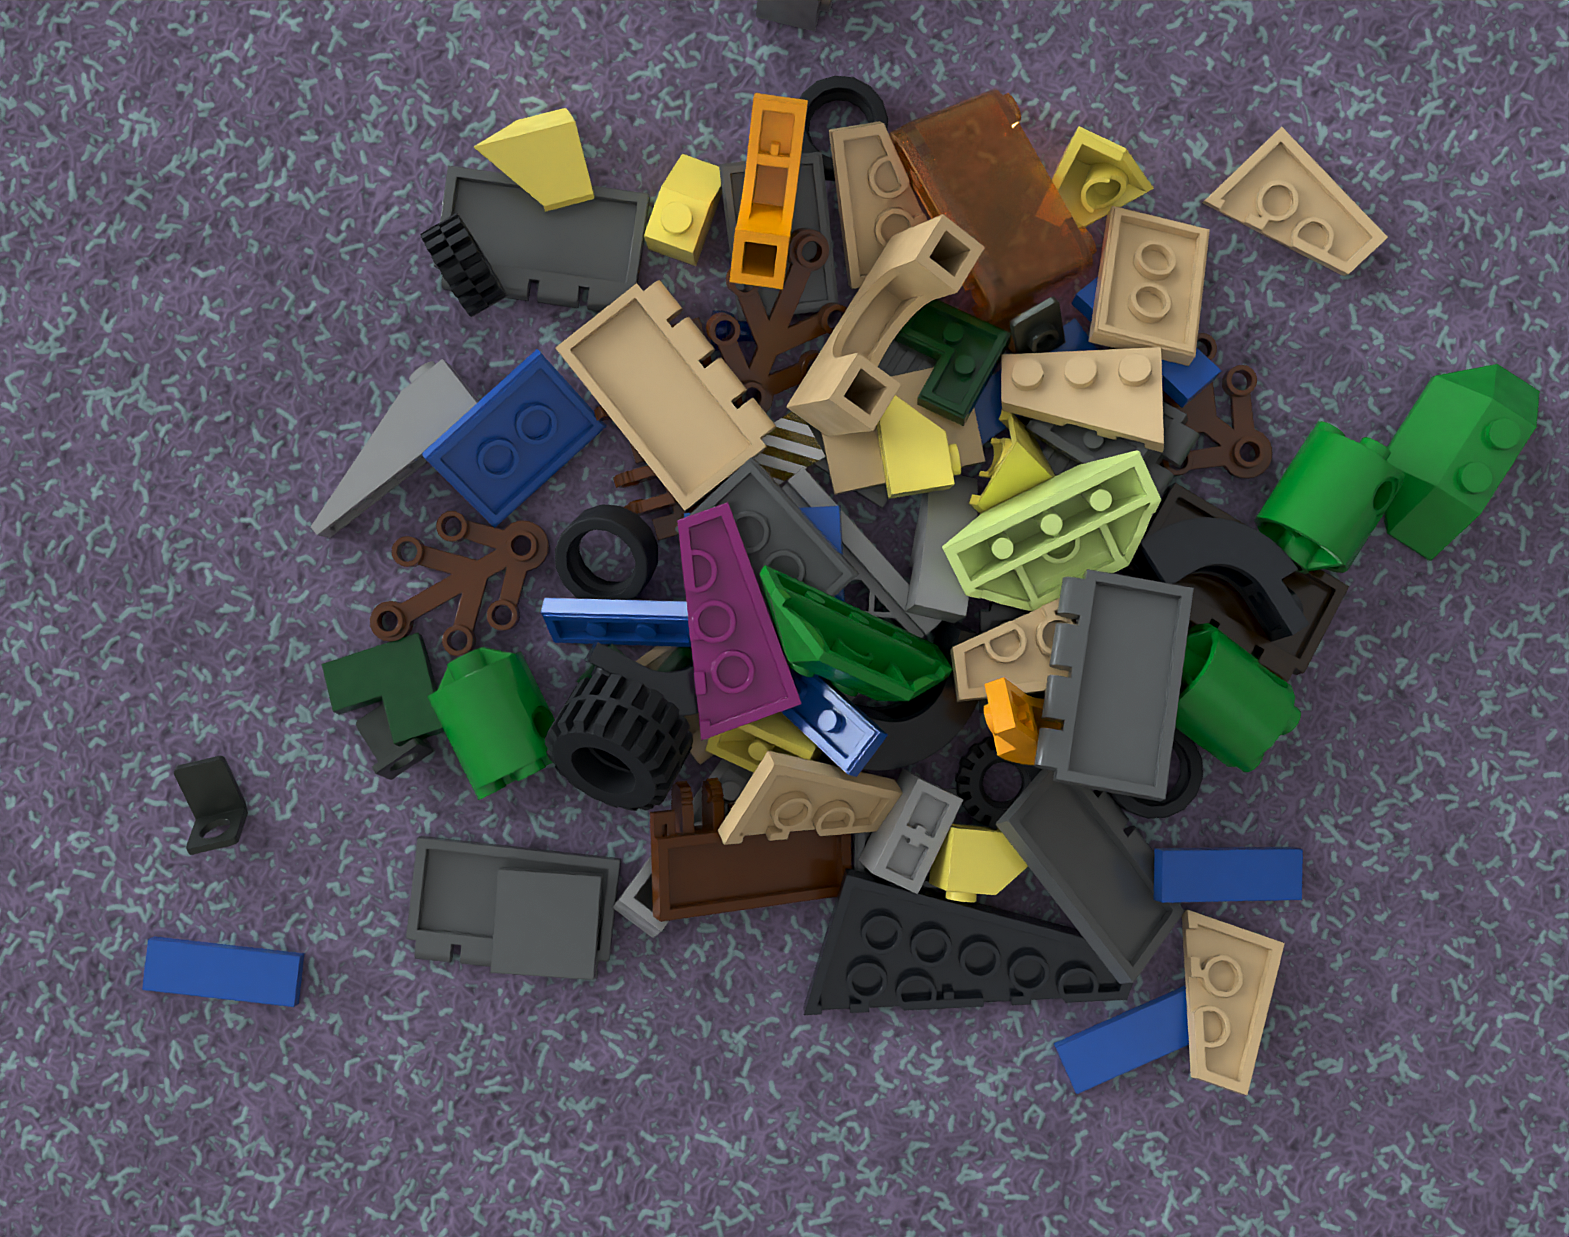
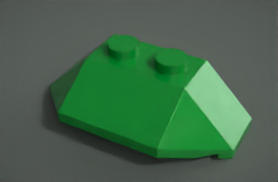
[1384,364,1540,561]
[759,565,953,701]

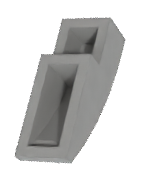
[905,475,978,623]

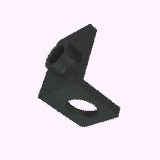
[994,296,1066,354]
[356,703,434,780]
[174,756,248,855]

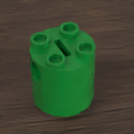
[1254,421,1406,574]
[1175,623,1301,772]
[427,646,555,800]

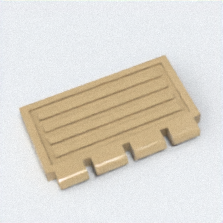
[555,280,776,512]

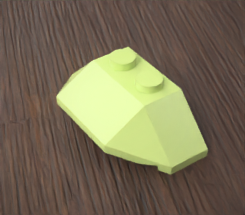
[942,450,1161,612]

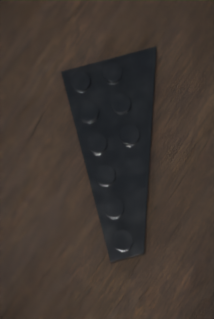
[803,868,1133,1015]

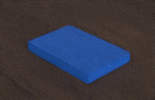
[422,349,607,528]

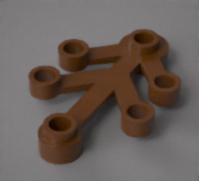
[706,227,847,413]
[1108,333,1272,479]
[370,511,549,656]

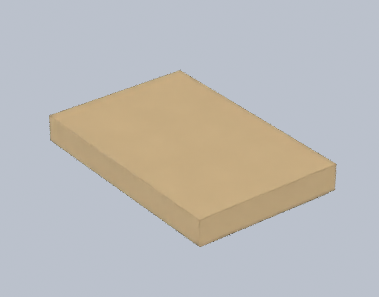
[1088,206,1210,366]
[821,367,986,495]

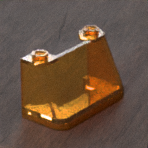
[889,88,1097,325]

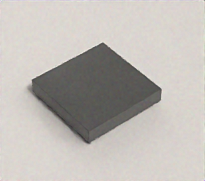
[490,867,603,980]

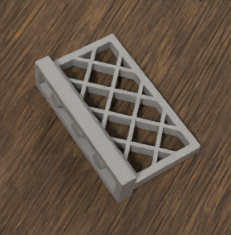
[782,467,941,701]

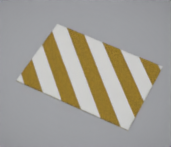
[755,412,826,485]

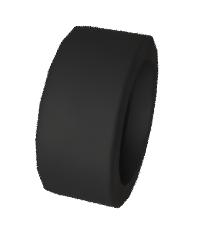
[799,75,888,181]
[555,504,658,600]
[1109,728,1203,819]

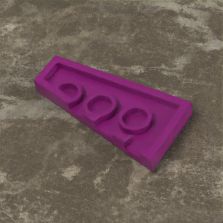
[677,502,802,741]

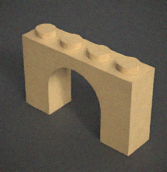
[786,214,985,436]

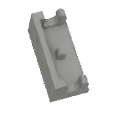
[859,768,963,894]

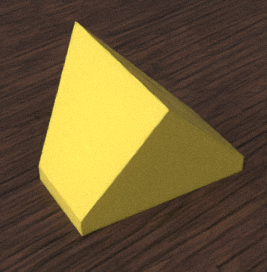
[474,108,594,212]
[1034,126,1154,238]
[969,410,1055,514]

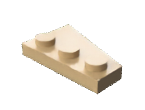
[829,121,928,289]
[1203,127,1388,276]
[1001,347,1164,452]
[951,598,1076,702]
[718,751,903,845]
[1182,910,1285,1095]

